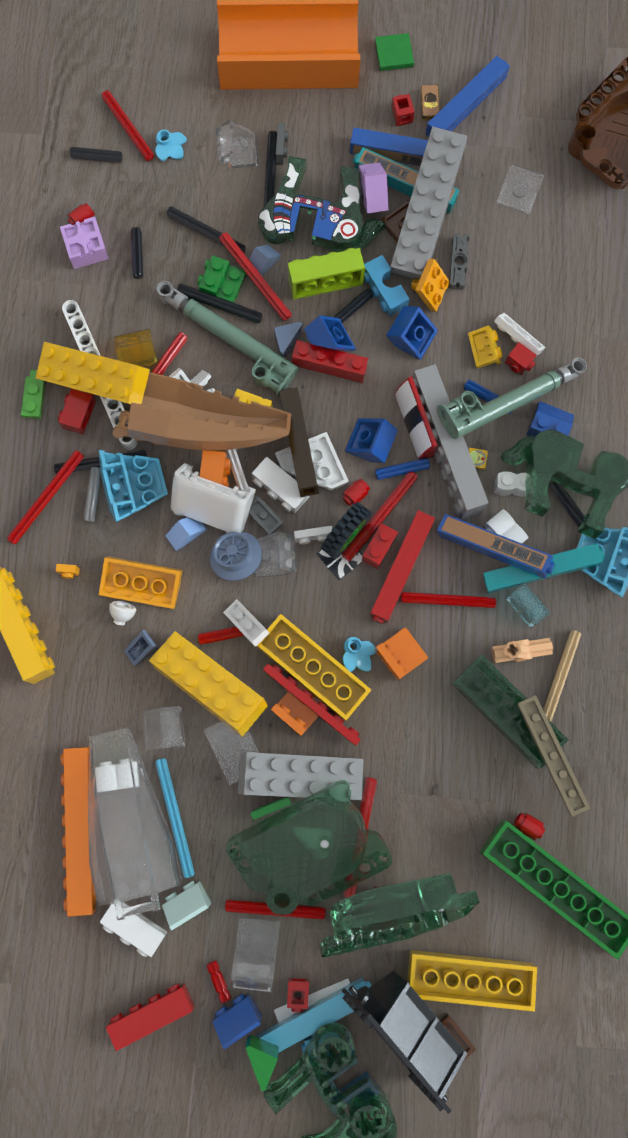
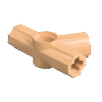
[491,638,553,664]

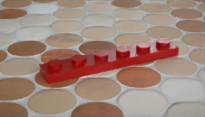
[263,664,361,746]

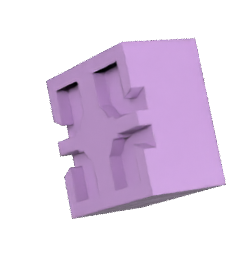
[359,162,389,213]
[60,217,109,269]

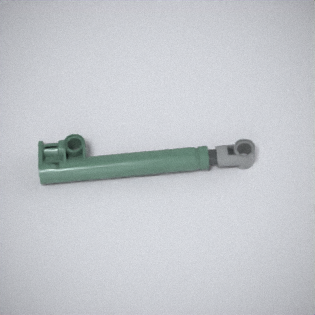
[157,281,299,397]
[437,358,587,439]

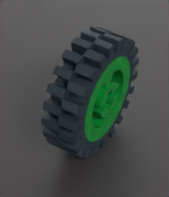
[321,502,372,560]

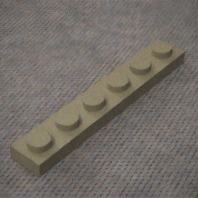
[517,695,591,817]

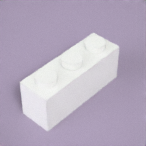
[252,457,310,513]
[100,898,167,957]

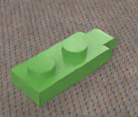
[21,370,46,419]

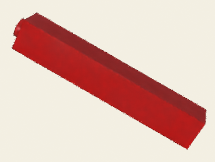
[370,510,435,624]

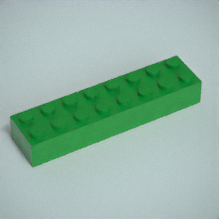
[479,820,628,960]

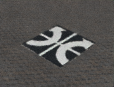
[316,544,363,581]

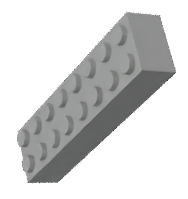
[390,126,468,279]
[413,364,489,519]

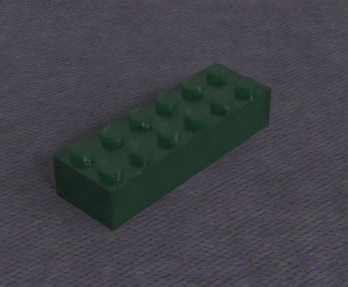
[451,654,569,768]

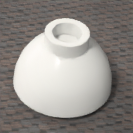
[109,601,136,625]

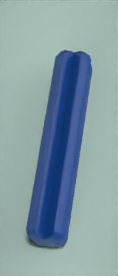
[464,379,512,414]
[375,458,430,480]

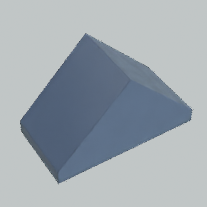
[249,244,281,276]
[274,322,303,358]
[124,630,159,666]

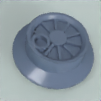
[210,532,262,581]

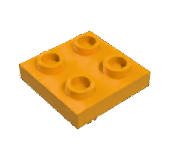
[411,259,449,312]

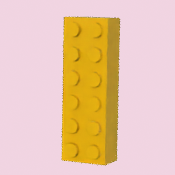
[35,342,150,404]
[0,567,55,684]
[256,614,371,722]
[149,631,268,737]
[407,950,537,1012]

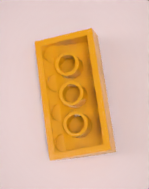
[99,556,183,609]

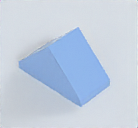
[165,517,207,552]

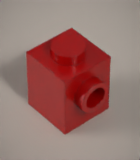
[505,342,537,375]

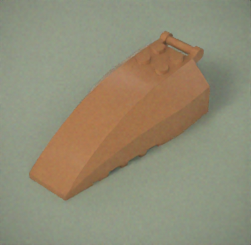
[113,372,291,450]

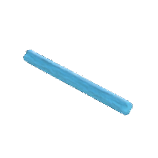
[155,758,195,878]

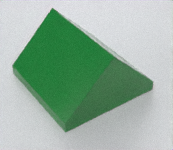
[245,1035,279,1092]

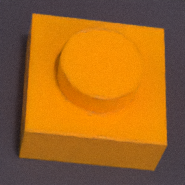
[56,564,80,579]

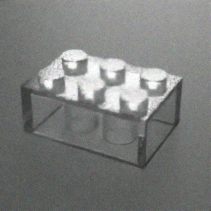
[203,721,260,785]

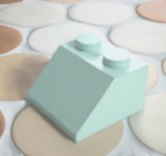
[162,881,212,931]

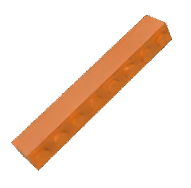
[60,747,96,917]

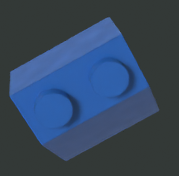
[386,306,438,360]
[304,316,356,351]
[526,401,574,448]
[345,418,398,463]
[212,993,262,1050]

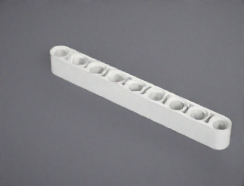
[62,300,138,450]

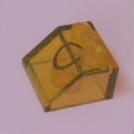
[114,328,157,366]

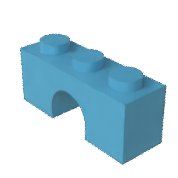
[364,255,410,317]

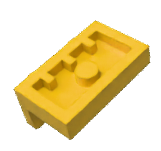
[468,325,503,368]

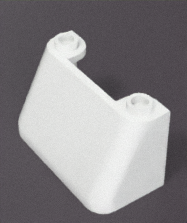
[170,463,256,533]

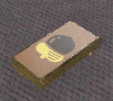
[421,85,440,120]

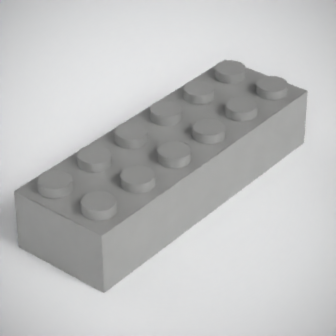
[238,752,363,800]

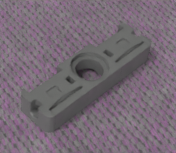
[449,233,470,290]

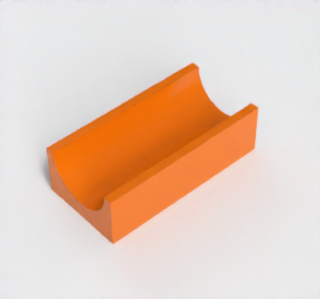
[217,0,360,90]

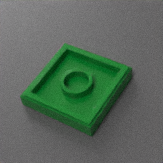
[375,33,414,71]
[250,797,292,820]

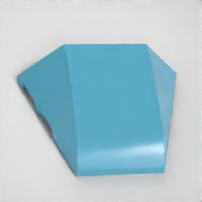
[98,450,168,522]
[577,527,628,598]

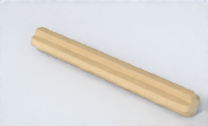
[543,630,581,722]

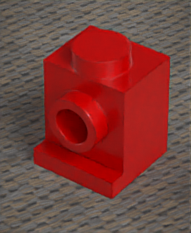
[391,94,415,127]
[287,978,309,1012]

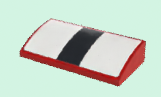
[395,377,437,460]

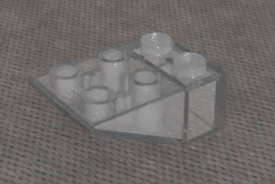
[231,917,280,992]

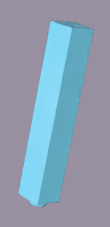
[255,977,372,1053]

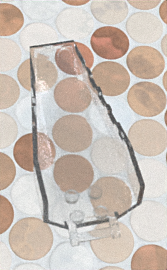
[88,727,182,921]

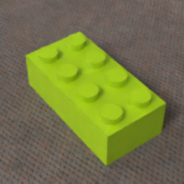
[288,248,365,300]

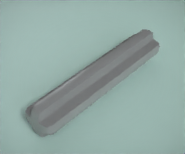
[84,467,101,522]

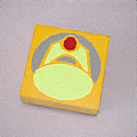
[469,448,488,470]

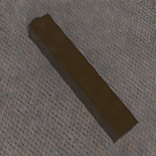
[279,387,319,498]

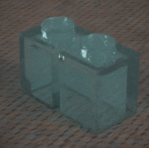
[506,583,550,628]

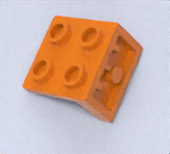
[374,628,428,681]
[271,682,326,736]

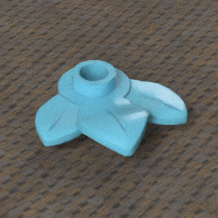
[155,130,187,161]
[342,637,376,672]

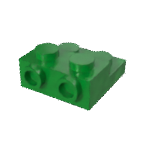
[197,255,247,303]

